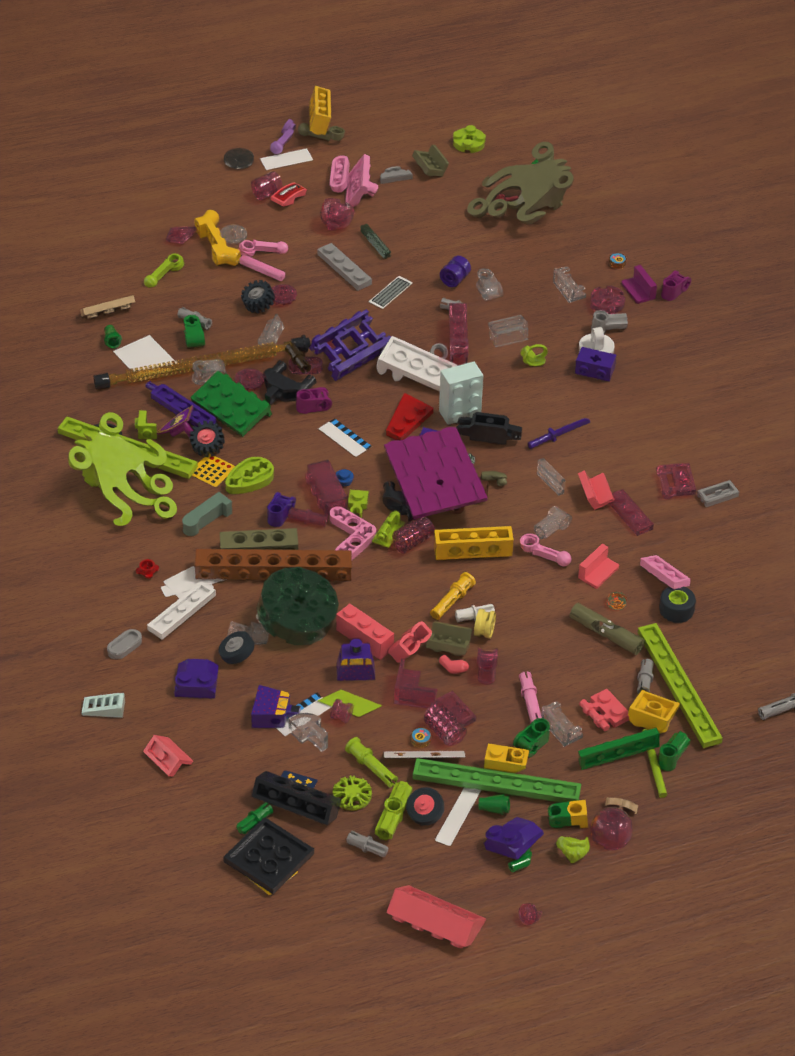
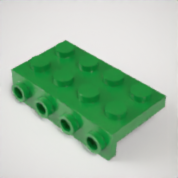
[190,371,272,437]

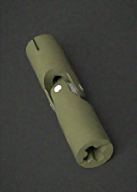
[570,602,645,655]

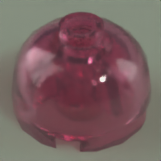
[320,198,355,230]
[590,807,633,850]

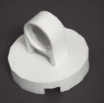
[579,327,615,354]

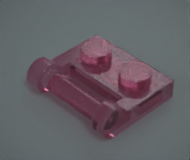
[656,463,696,499]

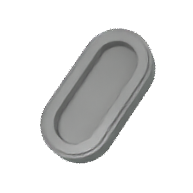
[107,629,142,659]

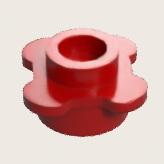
[136,559,159,578]

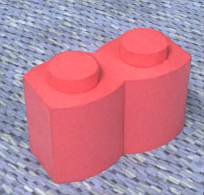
[388,621,432,663]

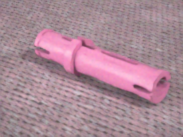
[519,672,542,724]

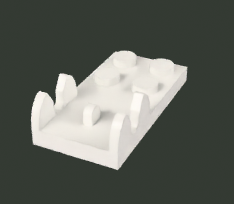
[376,336,457,392]

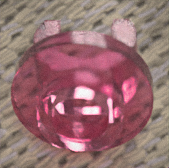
[519,903,543,925]

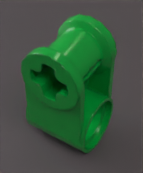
[184,315,205,348]
[513,718,550,757]

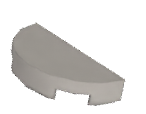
[380,166,413,184]

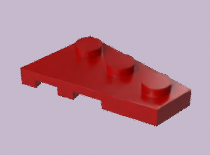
[386,393,434,441]

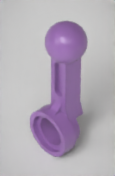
[270,119,296,154]

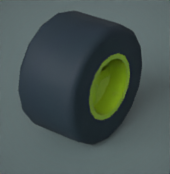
[659,587,696,623]

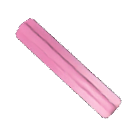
[239,255,285,281]

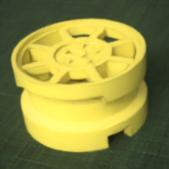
[474,609,496,639]

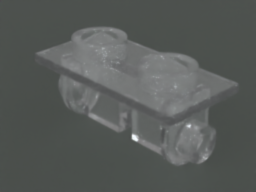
[258,314,284,350]

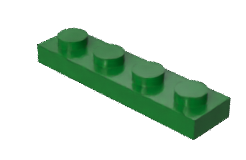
[578,728,660,770]

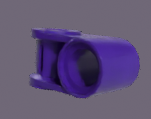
[267,492,296,527]

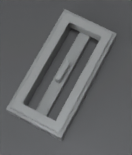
[697,480,739,507]

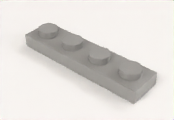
[317,243,372,291]

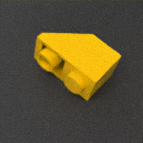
[484,743,529,773]

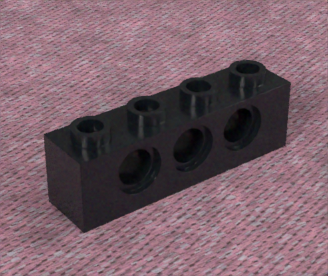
[251,771,341,825]

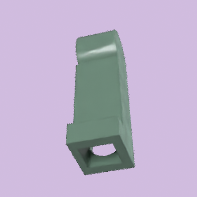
[182,492,232,536]

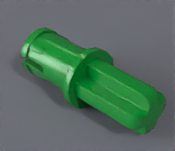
[236,802,273,834]

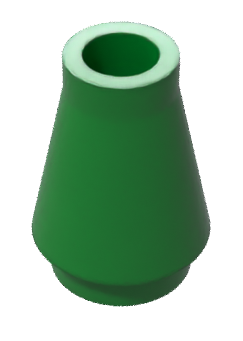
[104,325,122,348]
[478,794,510,815]

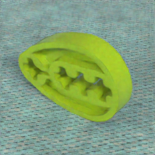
[225,457,274,494]

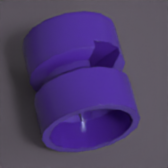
[439,255,471,287]

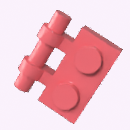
[579,689,629,731]

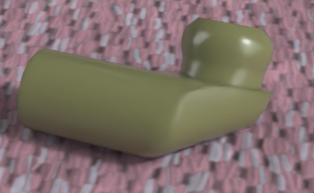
[481,471,507,486]

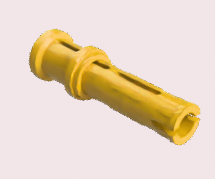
[430,572,476,620]

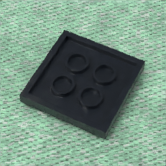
[223,817,314,894]

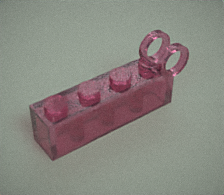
[449,303,469,366]

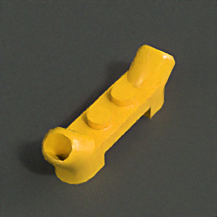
[194,210,241,266]

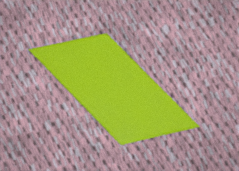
[318,690,382,717]

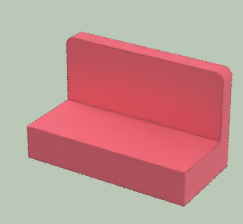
[578,470,614,510]
[578,544,619,589]
[143,735,193,777]

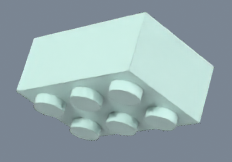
[439,361,483,425]

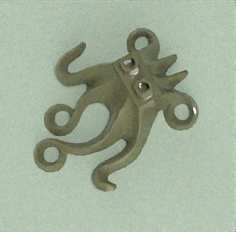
[467,142,574,225]

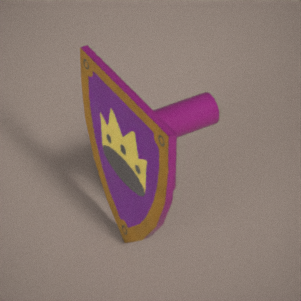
[157,405,194,438]

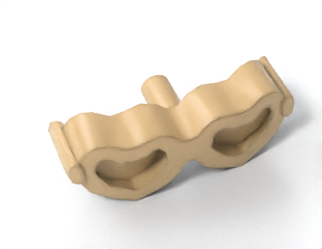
[605,797,638,814]

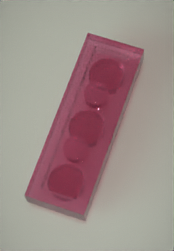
[609,489,654,536]

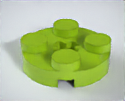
[453,125,486,153]

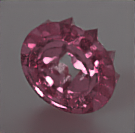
[272,284,297,306]
[235,368,264,391]

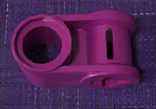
[661,270,691,301]
[296,387,332,414]

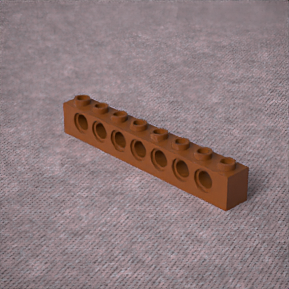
[195,549,352,581]

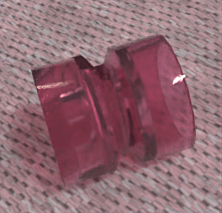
[251,171,283,200]

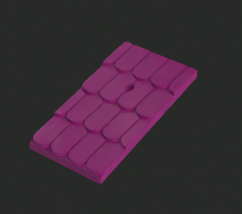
[384,427,488,519]

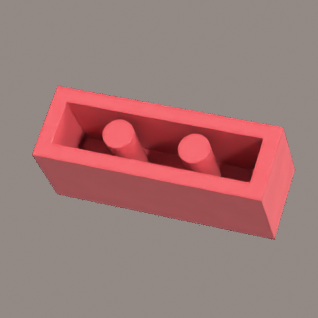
[336,604,394,660]

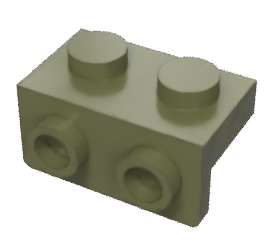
[412,145,449,177]
[426,621,472,656]

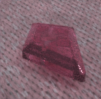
[166,226,197,244]

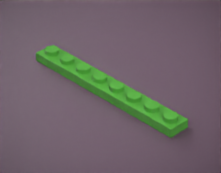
[413,758,581,803]

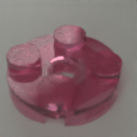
[590,286,626,314]

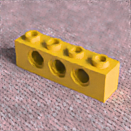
[309,86,331,135]
[434,526,514,560]

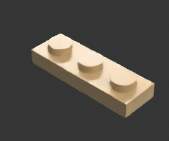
[80,295,135,319]

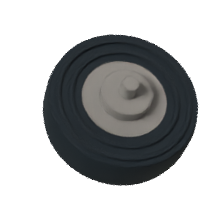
[219,631,254,664]

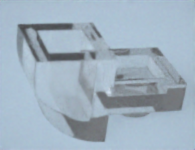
[289,713,328,752]

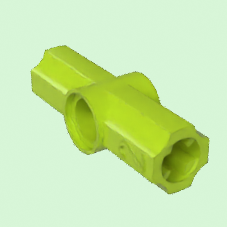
[375,781,413,841]

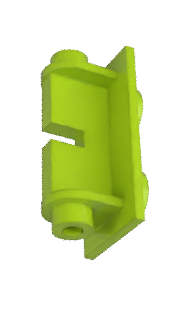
[372,511,405,548]

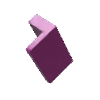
[621,265,657,304]

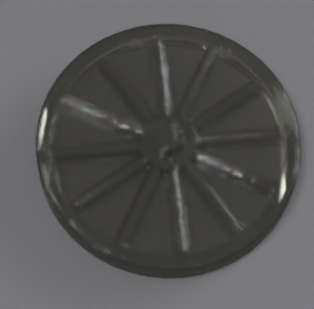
[224,148,254,169]

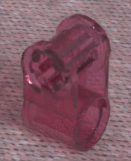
[477,647,498,685]

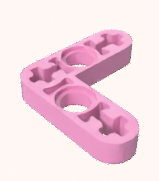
[330,507,376,560]

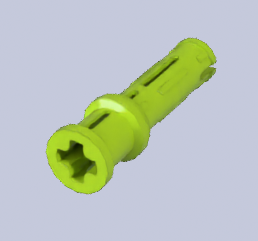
[345,737,398,788]

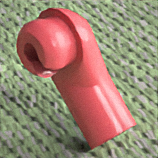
[439,655,469,674]

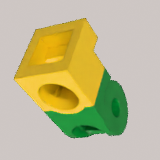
[548,800,588,828]

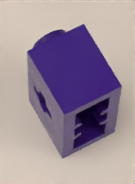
[575,347,616,382]

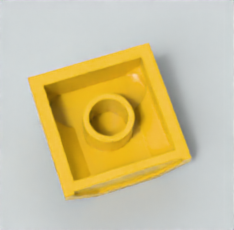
[628,690,680,734]

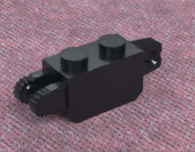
[456,412,523,445]

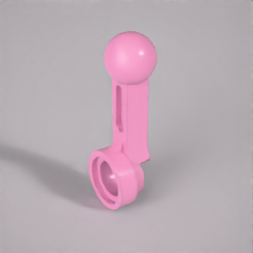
[238,240,288,257]
[520,534,571,567]

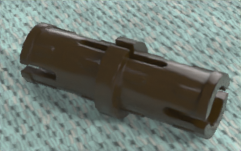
[285,343,311,373]

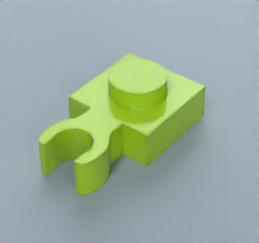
[348,489,369,518]

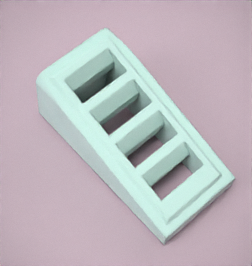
[82,693,125,718]

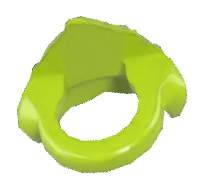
[520,344,548,366]
[556,836,590,863]

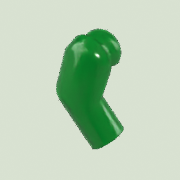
[508,848,532,873]

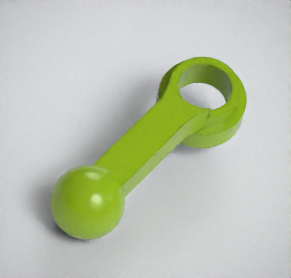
[144,253,184,287]

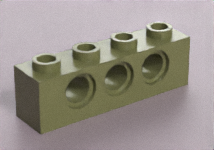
[220,528,298,550]

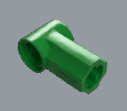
[658,731,690,771]

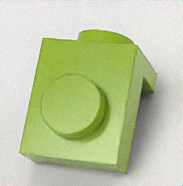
[135,410,157,439]

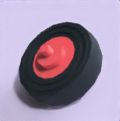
[406,787,445,825]

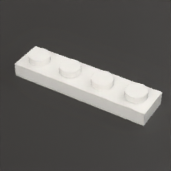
[147,581,216,639]

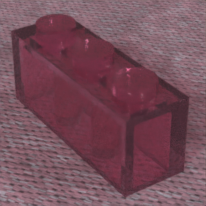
[305,460,347,516]

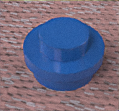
[335,469,354,487]

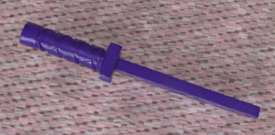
[528,418,590,449]

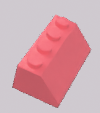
[386,885,486,948]

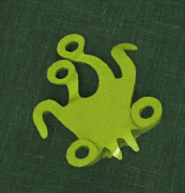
[68,412,177,526]

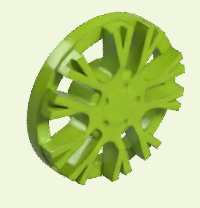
[333,775,372,811]

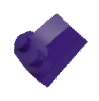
[174,659,219,698]
[484,817,544,860]

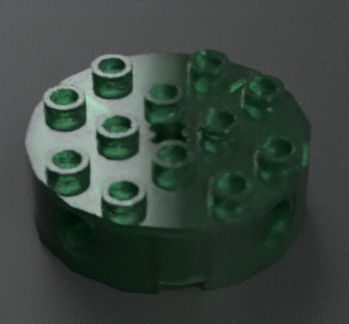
[256,567,339,645]

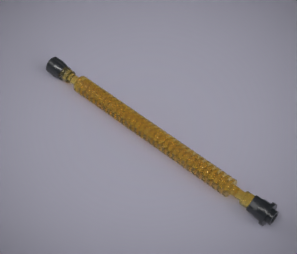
[93,335,311,390]

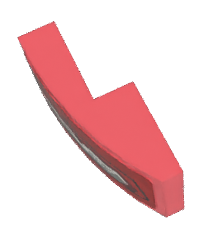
[270,183,307,206]

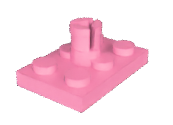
[345,154,378,210]

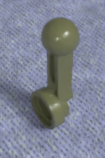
[298,123,345,141]

